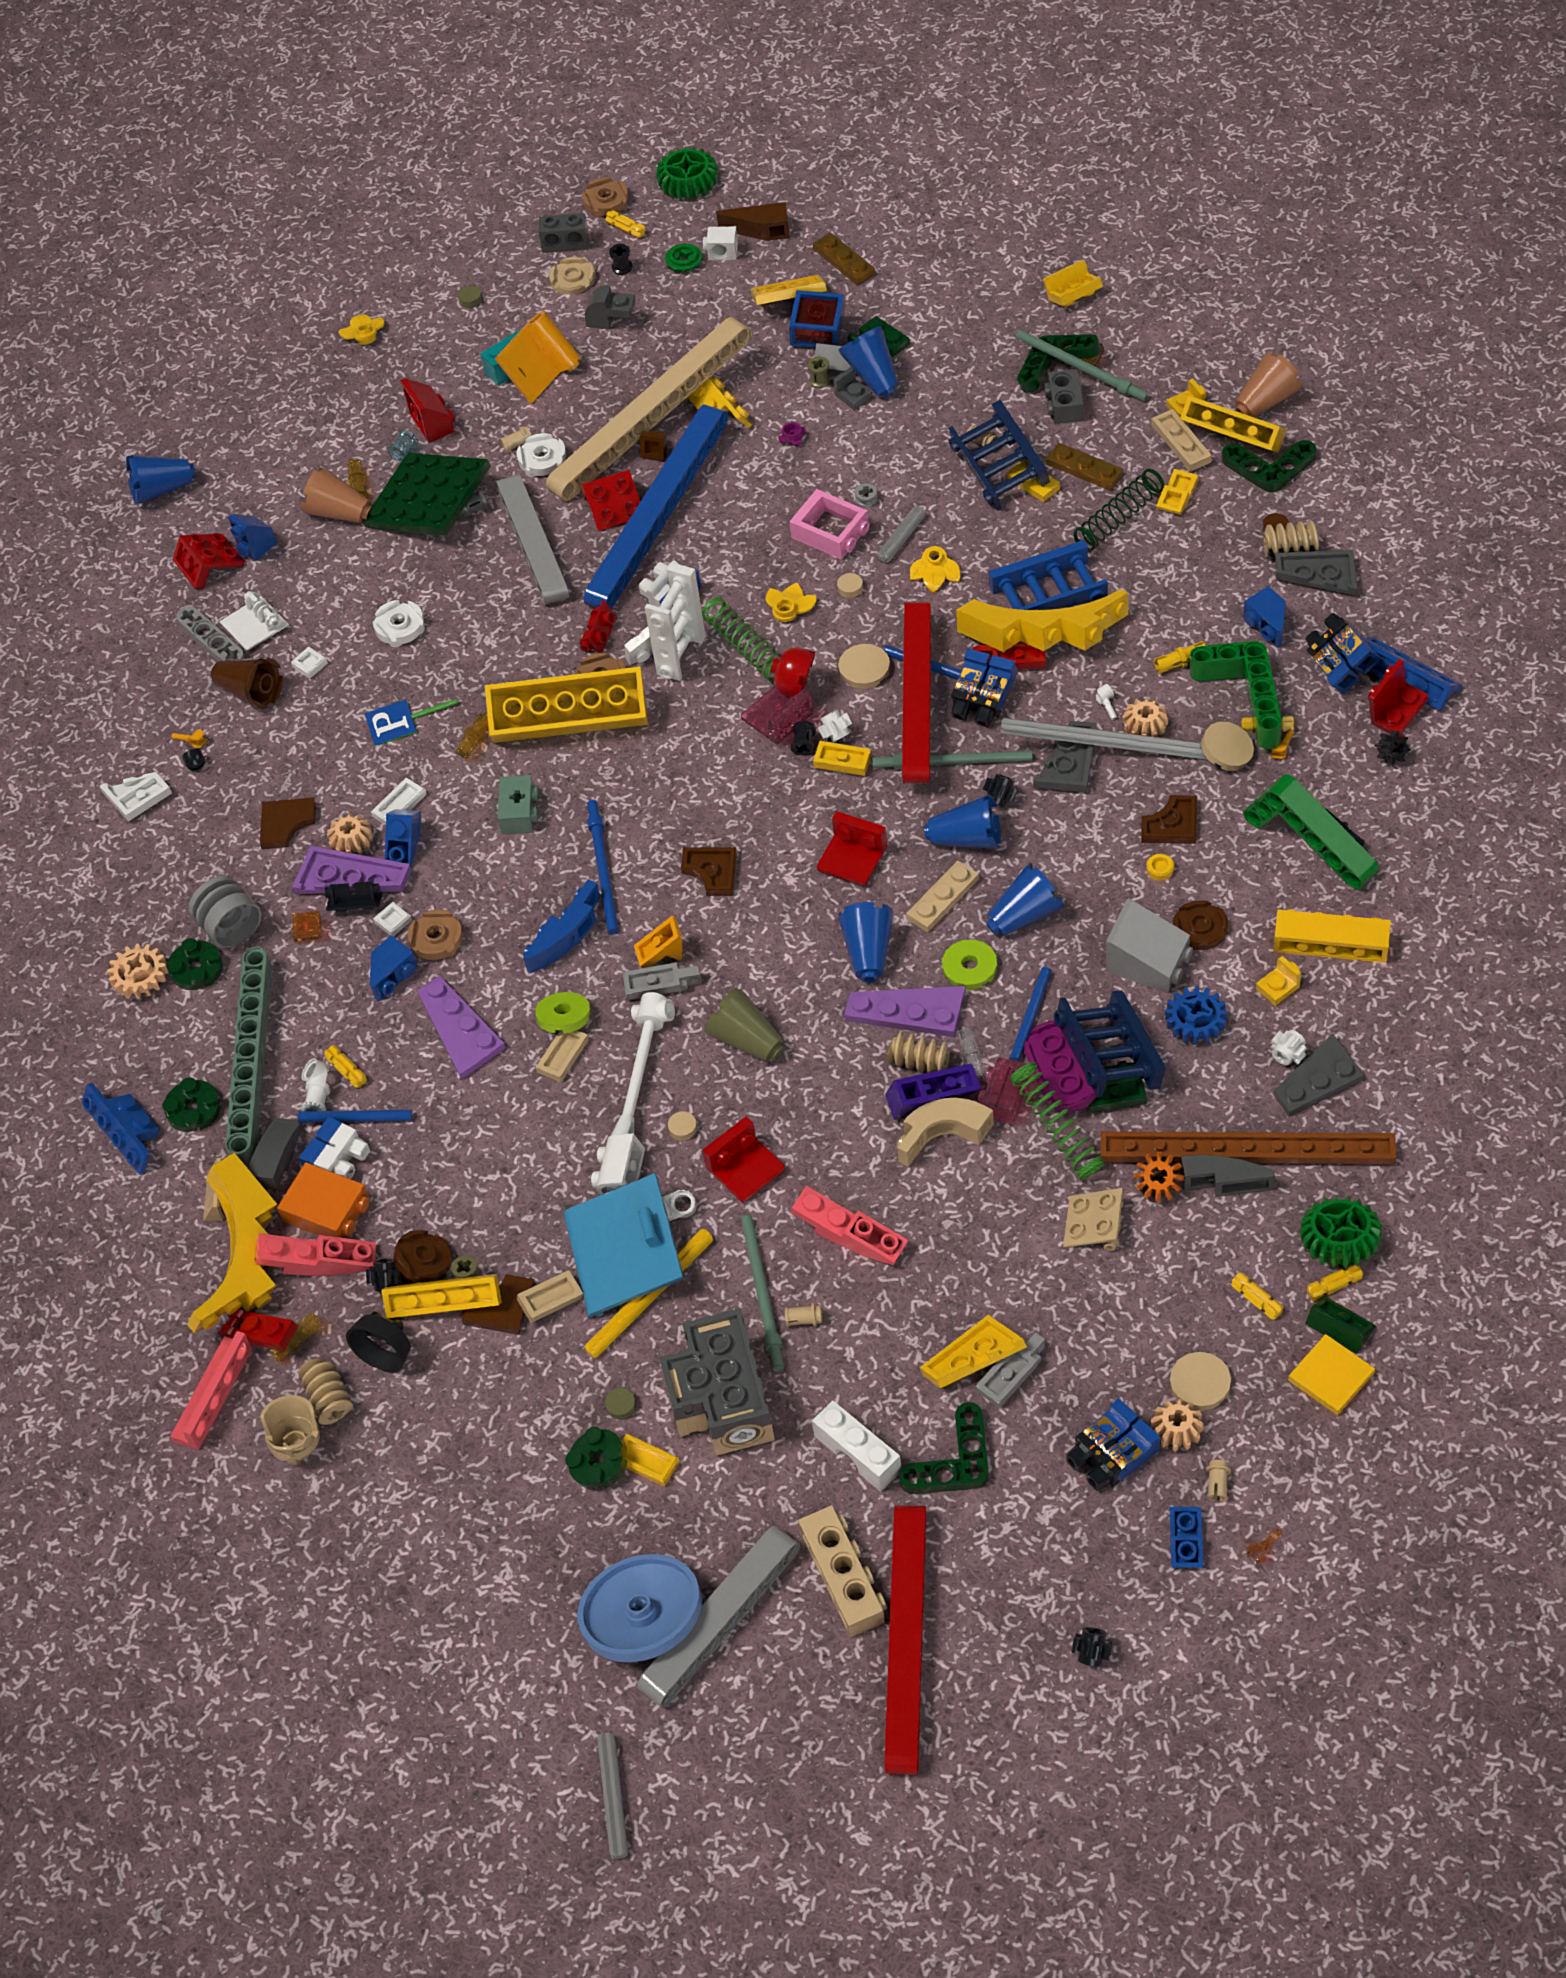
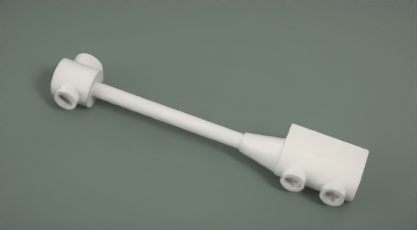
[591,992,675,1195]

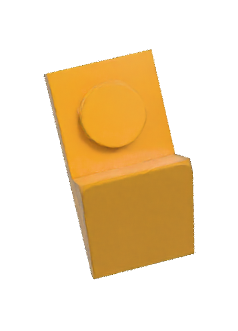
[634,915,682,968]

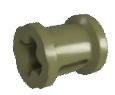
[808,356,831,389]
[451,1256,480,1279]

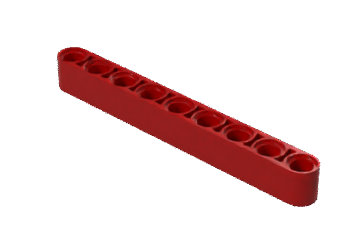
[902,602,931,784]
[884,1505,926,1775]

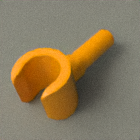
[171,729,208,749]
[1271,729,1294,759]

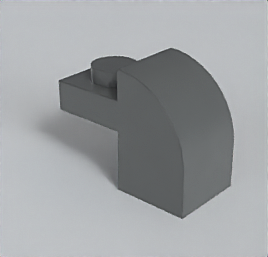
[585,285,636,329]

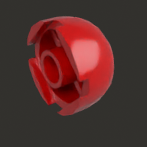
[770,647,816,701]

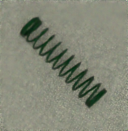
[1073,468,1165,552]

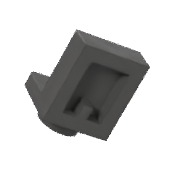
[834,367,872,410]

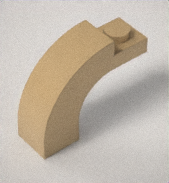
[896,1098,994,1167]

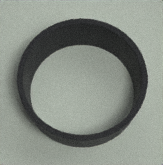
[346,1314,411,1373]

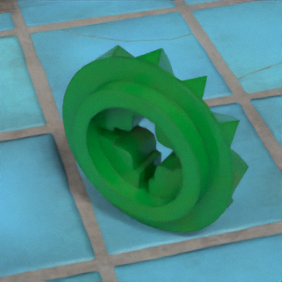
[665,243,703,273]

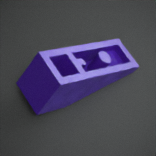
[885,1063,981,1120]

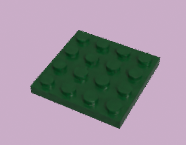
[363,452,491,536]

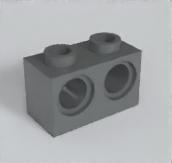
[538,213,589,253]
[1044,369,1084,424]

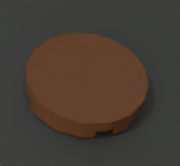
[1173,900,1228,950]
[393,1230,452,1283]

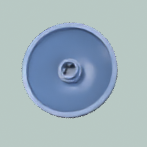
[577,1554,702,1662]

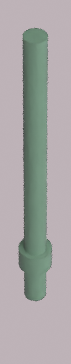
[1015,329,1149,402]
[872,751,1032,770]
[741,1215,784,1372]

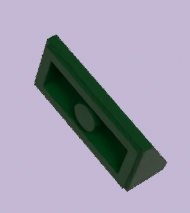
[1305,1296,1376,1354]

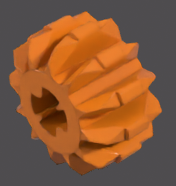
[1134,1152,1184,1203]

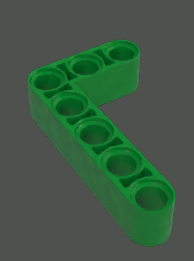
[1190,641,1282,749]
[1243,774,1379,890]

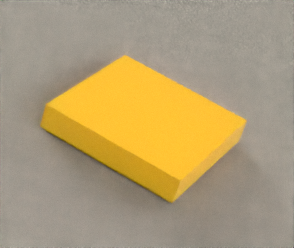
[1288,1334,1375,1416]

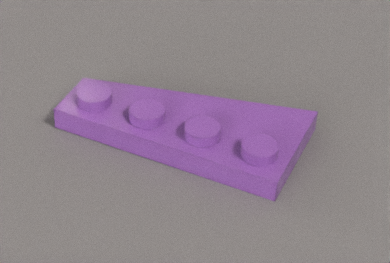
[844,986,966,1037]

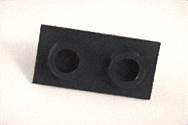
[325,881,383,912]

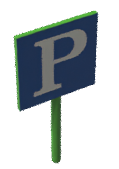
[364,699,458,746]

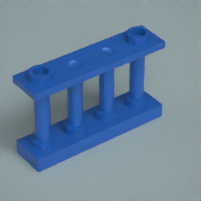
[989,540,1108,610]

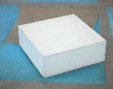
[291,647,328,679]
[373,902,412,937]

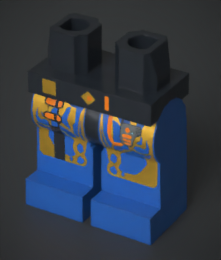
[1305,613,1382,693]
[951,648,1018,728]
[1066,1398,1160,1491]

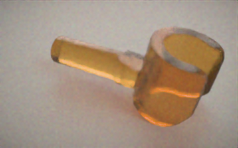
[1246,1528,1282,1565]

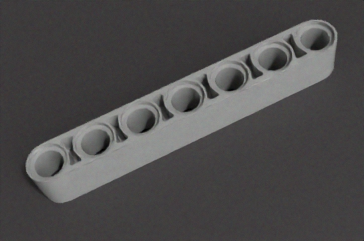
[496,474,569,605]
[637,1525,800,1708]

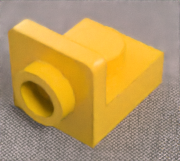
[1166,378,1207,417]
[1256,956,1301,1006]

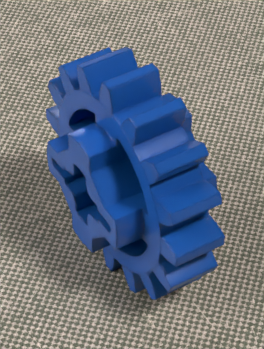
[1165,986,1227,1045]

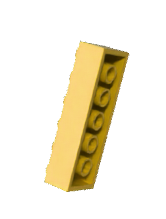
[485,667,648,743]

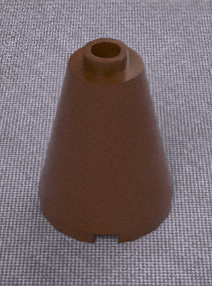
[211,657,283,709]

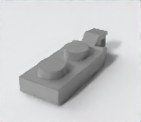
[623,962,702,1001]
[976,1332,1046,1408]

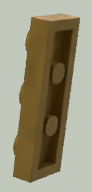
[813,232,875,285]
[1046,443,1123,491]

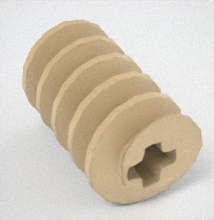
[1263,520,1319,557]
[886,1030,950,1073]
[298,1359,353,1425]

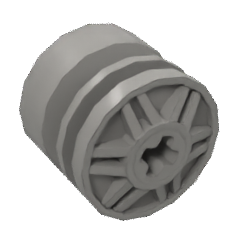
[188,876,262,948]

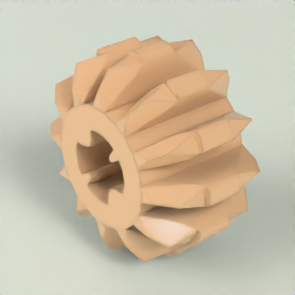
[1123,698,1168,737]
[327,813,373,855]
[1151,1397,1204,1452]

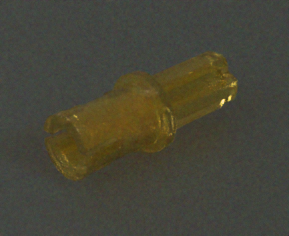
[347,458,369,499]
[456,713,489,759]
[267,1313,322,1364]

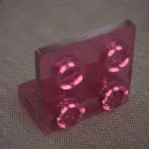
[741,686,814,745]

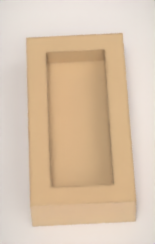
[536,1030,589,1082]
[517,1270,583,1323]

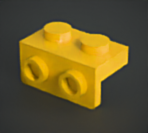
[1043,260,1103,307]

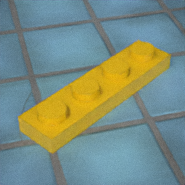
[382,1274,502,1318]

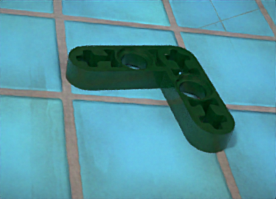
[1017,334,1102,393]
[1222,440,1316,492]
[899,1402,989,1494]

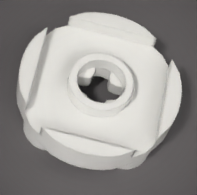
[517,433,566,477]
[373,600,425,647]

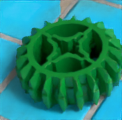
[656,147,718,201]
[1300,1195,1382,1269]

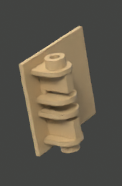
[1063,1188,1124,1251]

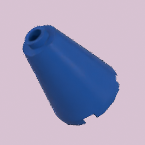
[839,326,898,398]
[126,455,196,504]
[924,795,1001,849]
[985,863,1064,936]
[838,902,894,983]

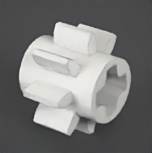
[818,709,852,742]
[1271,1030,1307,1065]

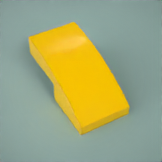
[1156,469,1198,515]

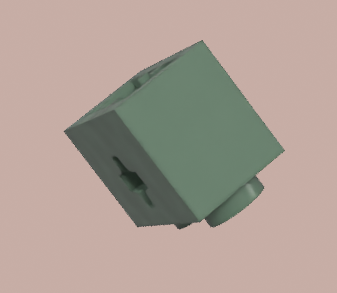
[498,775,539,834]

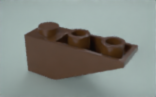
[716,202,790,241]

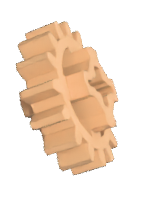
[107,944,168,999]

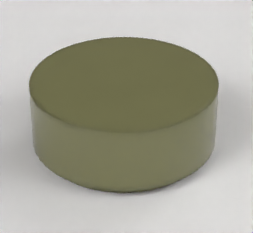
[458,285,482,308]
[605,1388,636,1420]

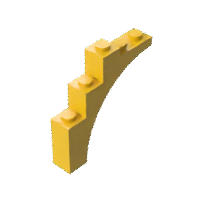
[956,589,1129,652]
[187,1153,277,1333]

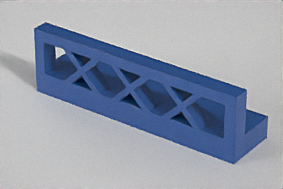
[1361,637,1462,710]

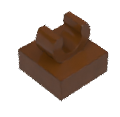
[640,431,667,461]

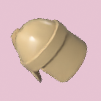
[261,1395,320,1465]

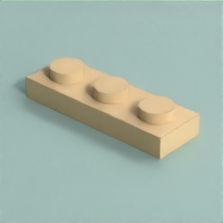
[1151,409,1212,472]
[906,860,979,932]

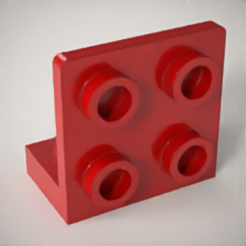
[581,470,640,531]
[172,533,245,589]
[1368,659,1429,737]
[817,811,888,886]
[702,1116,785,1203]

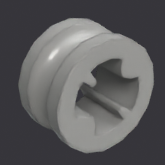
[855,483,878,508]

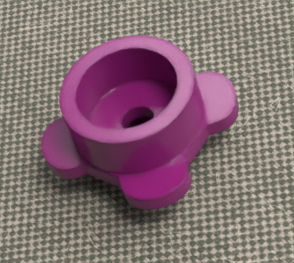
[778,422,806,446]

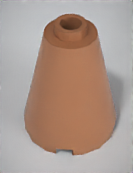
[1235,351,1303,418]
[301,466,372,523]

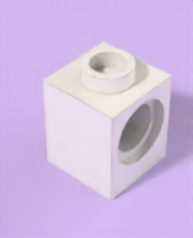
[703,226,738,260]

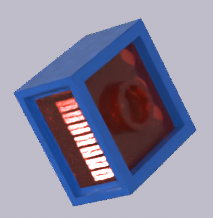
[789,290,845,348]

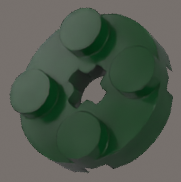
[167,938,223,990]
[162,1077,220,1132]
[565,1427,627,1490]

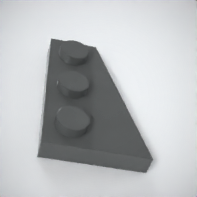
[1275,550,1357,596]
[1033,721,1097,792]
[1274,1033,1364,1117]

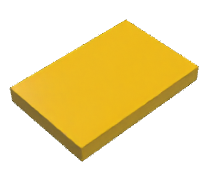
[750,275,827,305]

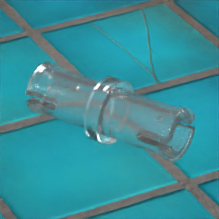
[956,1027,988,1083]

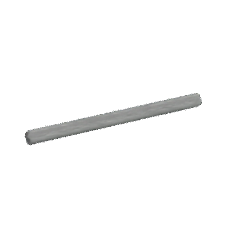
[1000,718,1208,760]

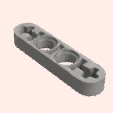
[176,606,246,661]

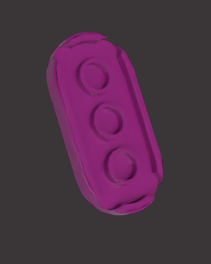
[1024,1020,1097,1112]

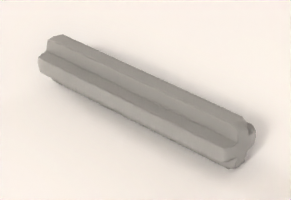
[877,506,925,564]

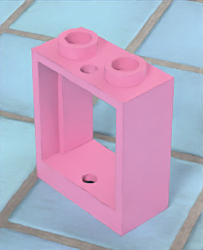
[789,489,870,560]

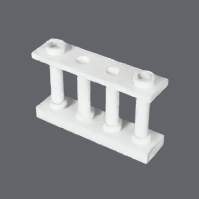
[645,562,706,681]

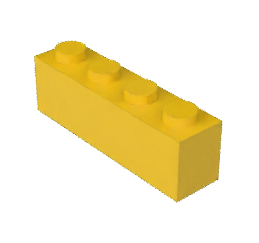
[1180,395,1287,453]
[1273,909,1391,963]

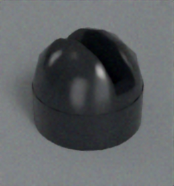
[182,748,205,771]

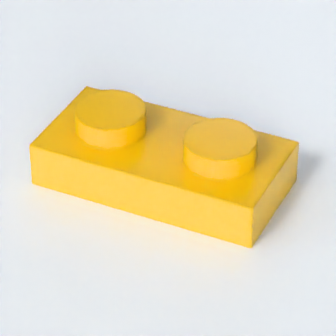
[813,741,872,776]

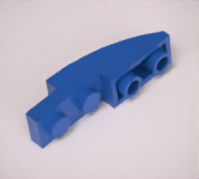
[523,879,600,973]

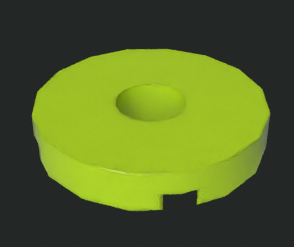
[942,939,997,990]
[535,992,591,1033]

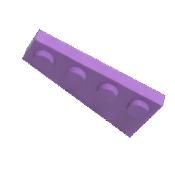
[292,846,412,894]
[418,975,506,1080]

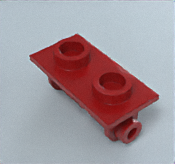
[579,600,617,653]

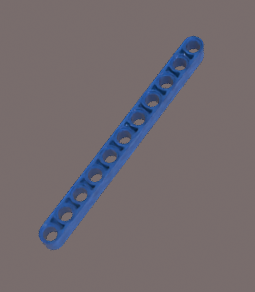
[584,404,728,610]

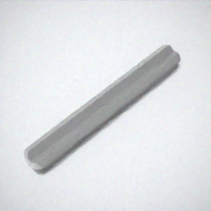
[597,1732,628,1860]

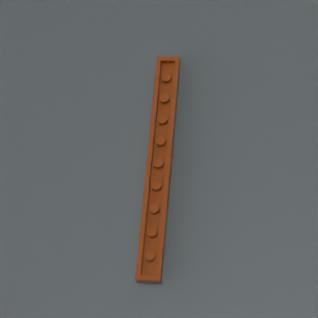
[1101,1131,1396,1164]

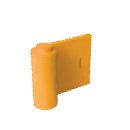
[495,311,580,403]

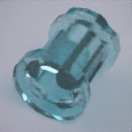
[387,430,418,462]

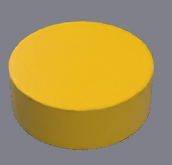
[1146,854,1174,881]

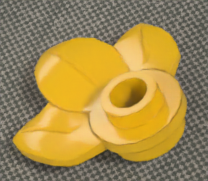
[338,314,385,345]
[910,546,960,593]
[766,583,817,622]

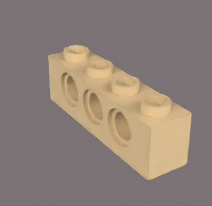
[798,1505,887,1638]

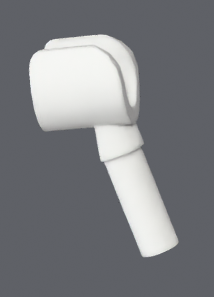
[1096,684,1117,720]

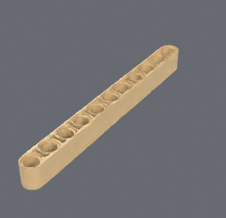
[546,317,752,501]

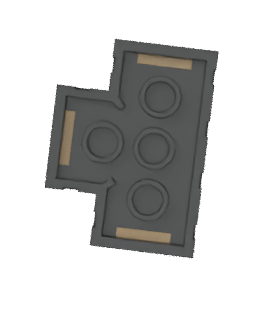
[659,1308,775,1456]

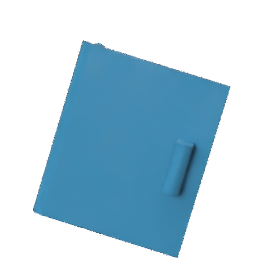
[563,1173,684,1319]

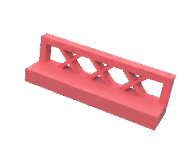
[170,1331,252,1450]

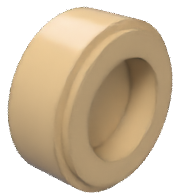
[837,573,863,598]
[668,1111,697,1141]

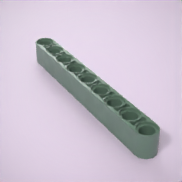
[226,946,272,1167]

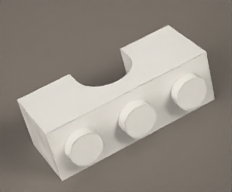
[812,1400,902,1492]

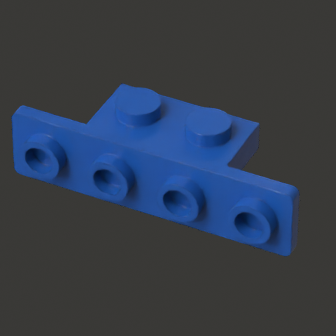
[82,1083,159,1174]

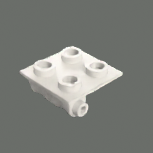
[219,591,289,651]

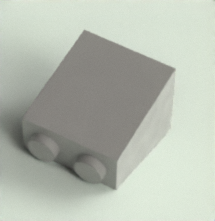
[1106,899,1193,993]

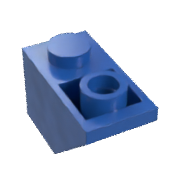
[228,514,277,561]
[1243,586,1285,648]
[385,809,421,867]
[370,935,418,1002]

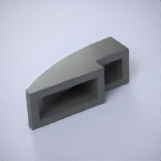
[248,1118,303,1190]
[1181,1155,1275,1197]

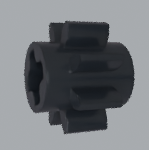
[1374,730,1411,765]
[983,773,1018,806]
[366,1258,403,1292]
[1071,1627,1113,1666]

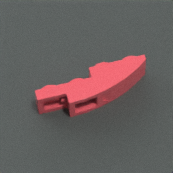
[790,1186,909,1265]
[256,1233,376,1276]

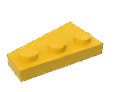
[919,1315,1027,1388]

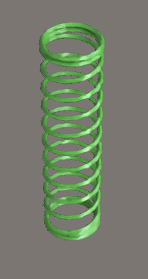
[702,597,781,682]
[1010,1062,1105,1180]

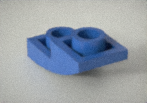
[1169,1507,1203,1568]

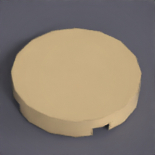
[549,257,596,295]
[838,644,890,689]
[1201,722,1254,771]
[1170,1352,1231,1411]

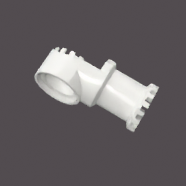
[301,1058,330,1111]
[663,1190,697,1221]

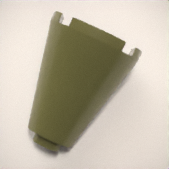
[704,988,784,1062]

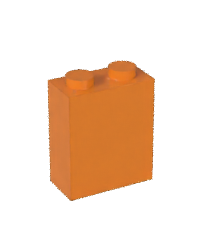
[277,1162,370,1238]

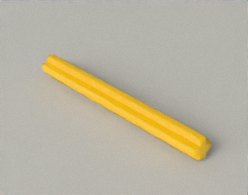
[584,1228,713,1358]

